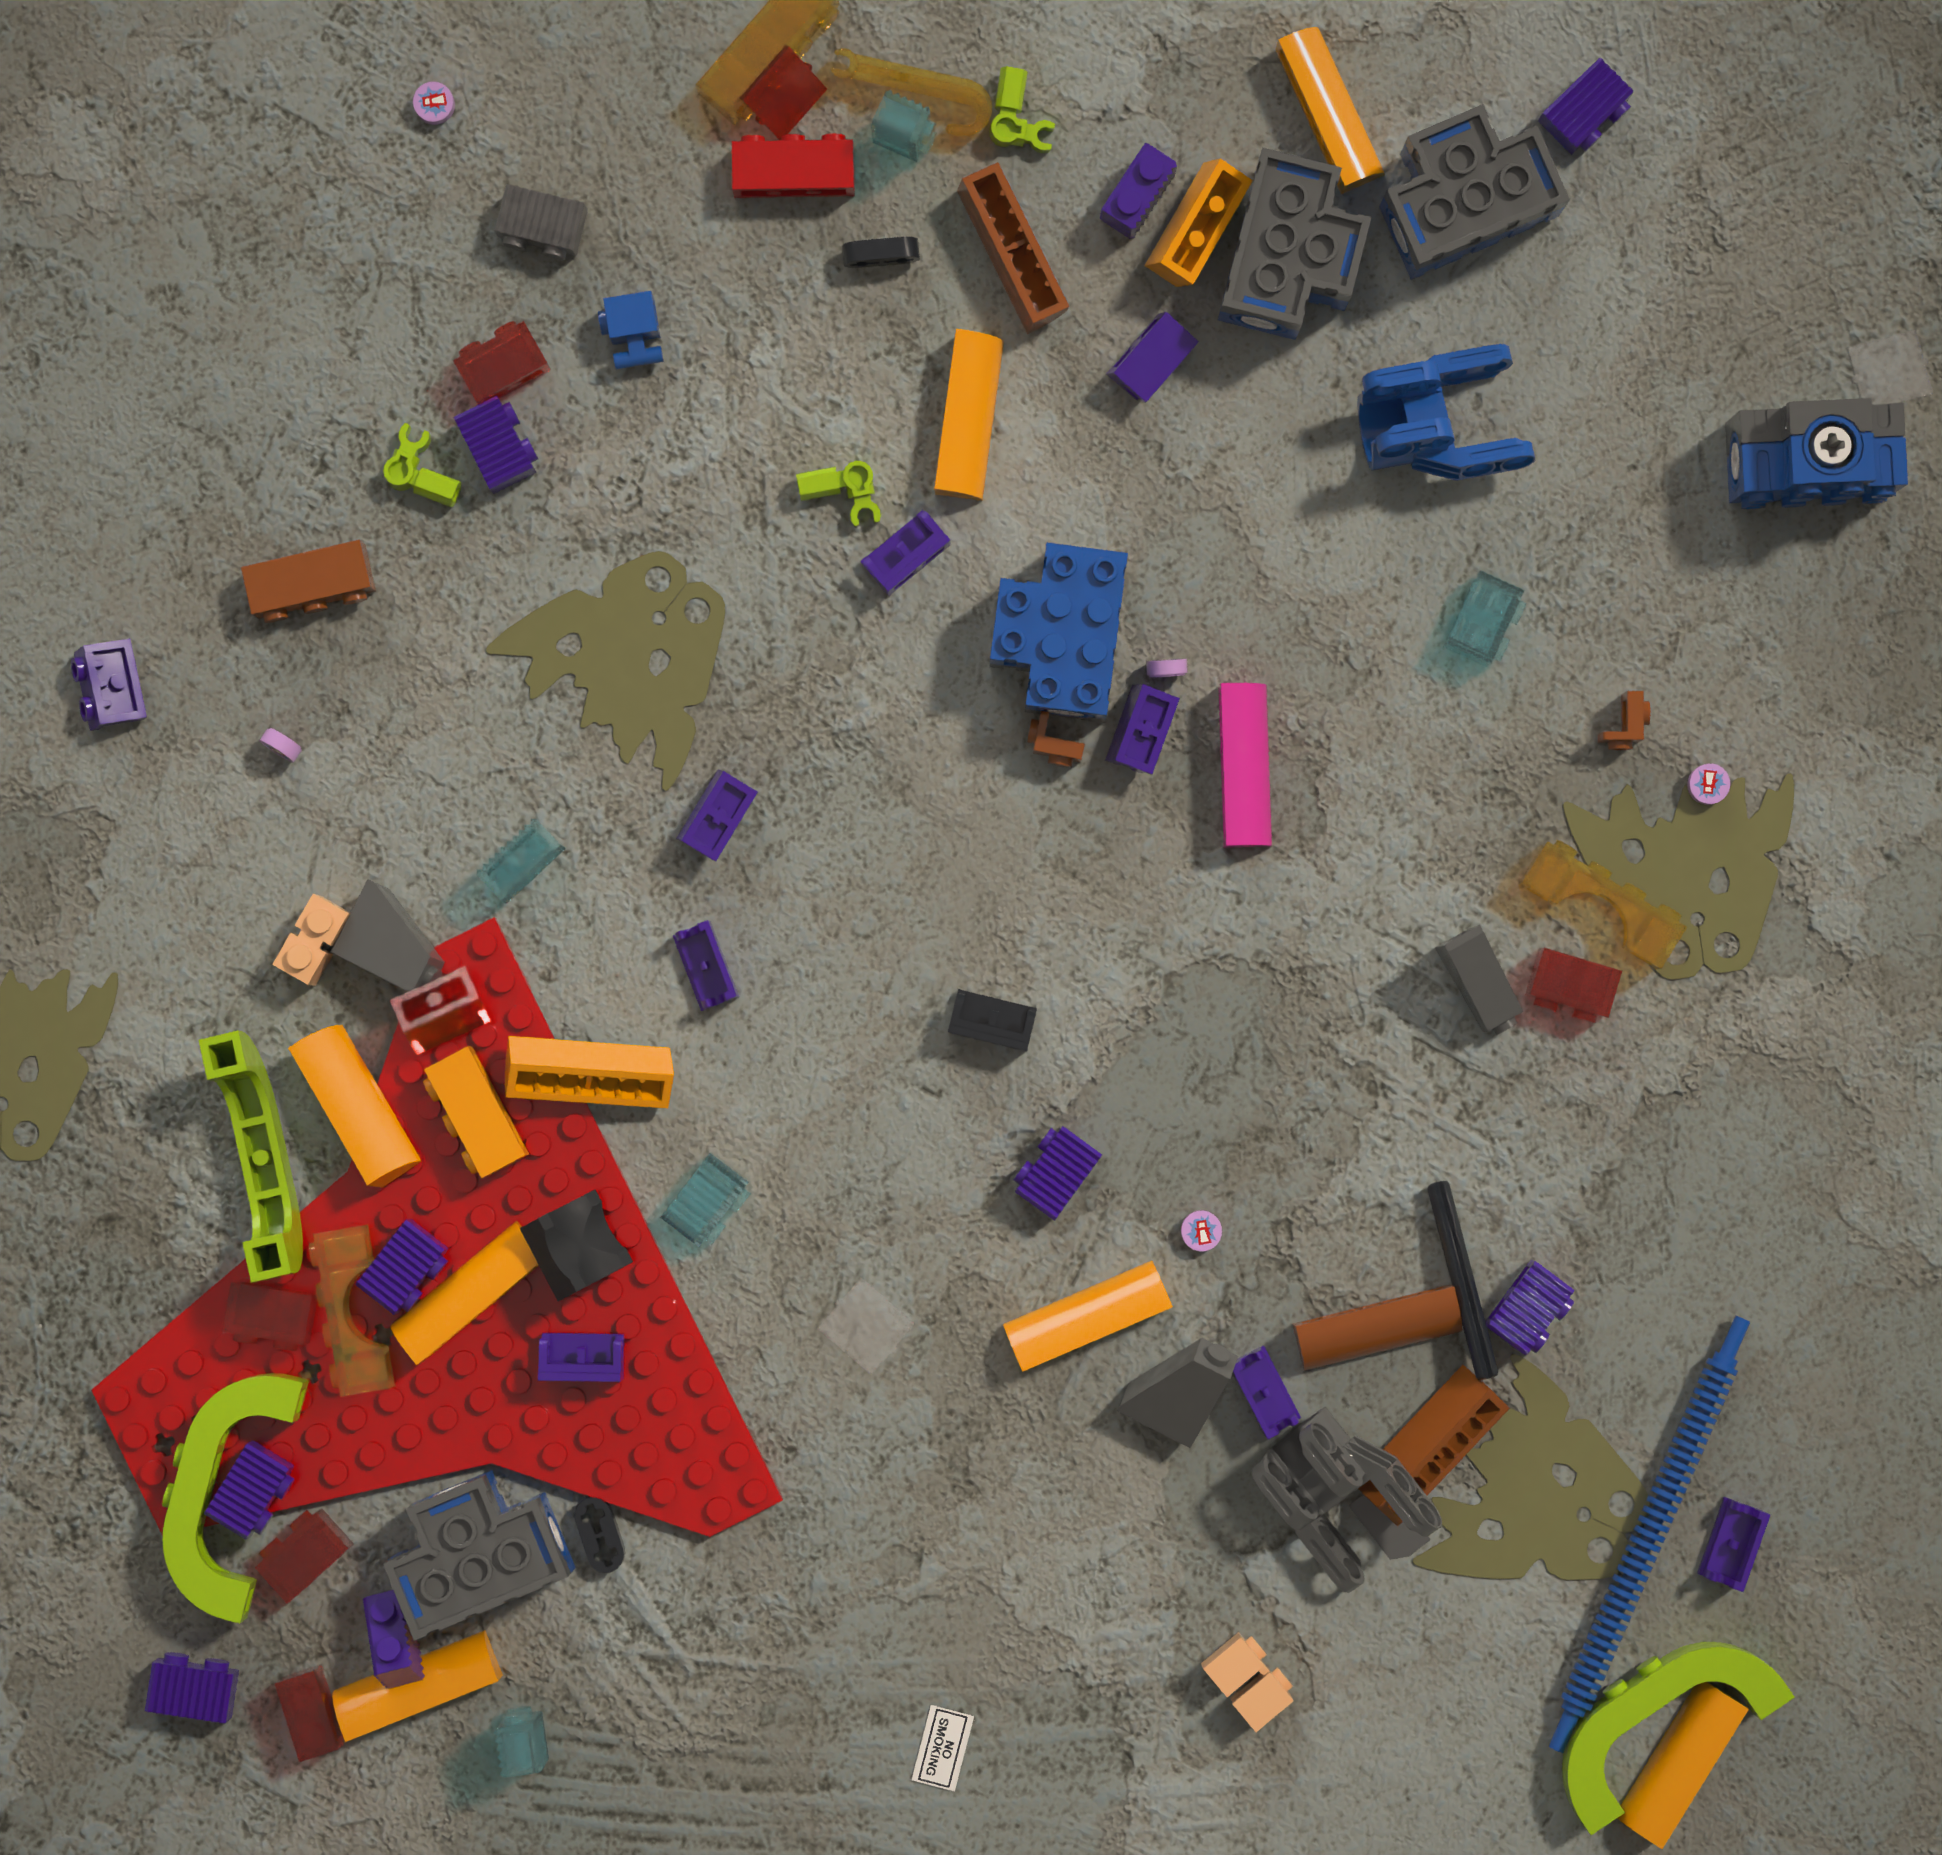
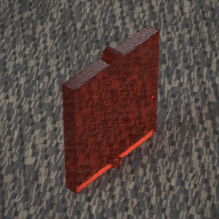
[739,45,827,140]

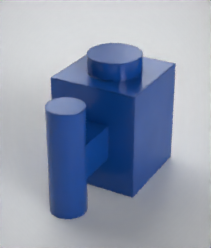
[598,291,664,370]

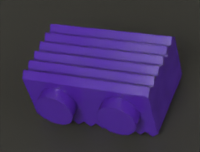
[1538,58,1634,155]
[1100,143,1177,239]
[453,396,538,494]
[1013,1126,1102,1221]
[355,1219,449,1315]
[1485,1260,1575,1356]
[204,1441,295,1540]
[363,1590,425,1688]
[145,1652,239,1723]

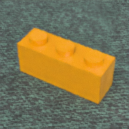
[1144,158,1253,287]
[423,1046,529,1178]

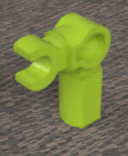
[989,66,1055,153]
[383,423,462,507]
[796,461,881,527]

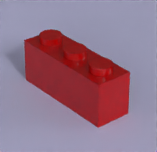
[732,133,855,198]

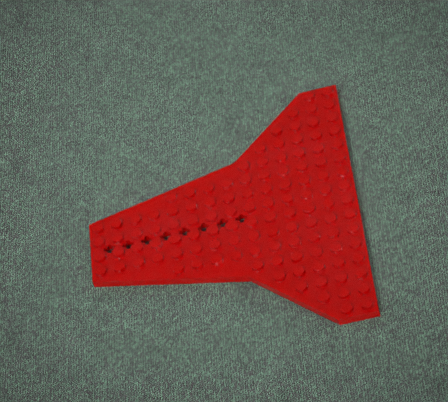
[91,917,784,1537]

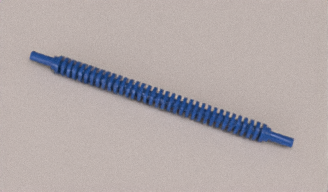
[1549,1315,1750,1753]

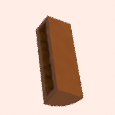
[957,162,1069,334]
[1292,1284,1463,1371]
[1358,1365,1510,1527]

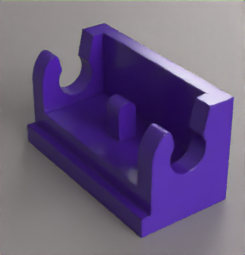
[1106,312,1199,403]
[860,510,951,596]
[1105,684,1180,775]
[676,769,758,861]
[673,920,739,1011]
[538,1333,624,1382]
[1233,1345,1301,1440]
[1697,1497,1770,1592]

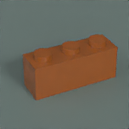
[241,539,376,623]

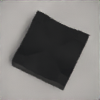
[520,1190,633,1301]

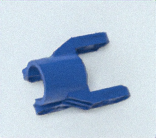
[1357,344,1536,481]

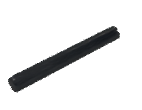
[1427,1181,1498,1380]

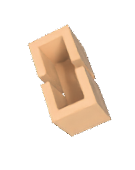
[272,894,350,986]
[1201,1632,1294,1732]

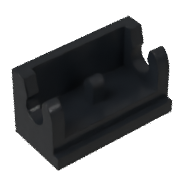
[948,989,1037,1052]

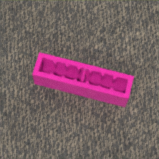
[1218,683,1272,848]

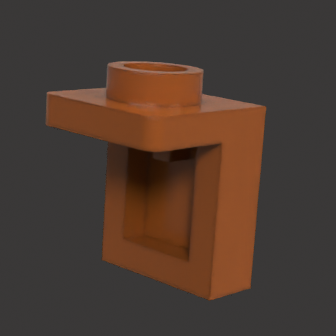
[1598,691,1651,750]
[1027,711,1085,768]

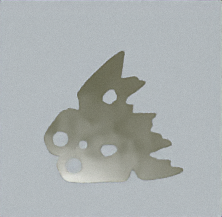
[486,551,725,791]
[1563,773,1794,980]
[0,969,118,1161]
[1413,1354,1650,1580]

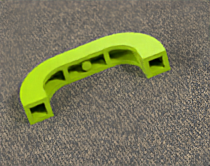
[198,1030,303,1283]
[162,1373,309,1624]
[1562,1642,1795,1835]

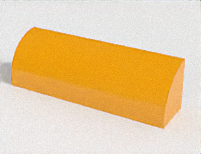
[1275,27,1385,195]
[934,329,1004,501]
[288,1025,421,1188]
[505,1036,674,1109]
[390,1221,539,1365]
[1003,1260,1173,1372]
[332,1630,503,1742]
[1617,1682,1749,1849]

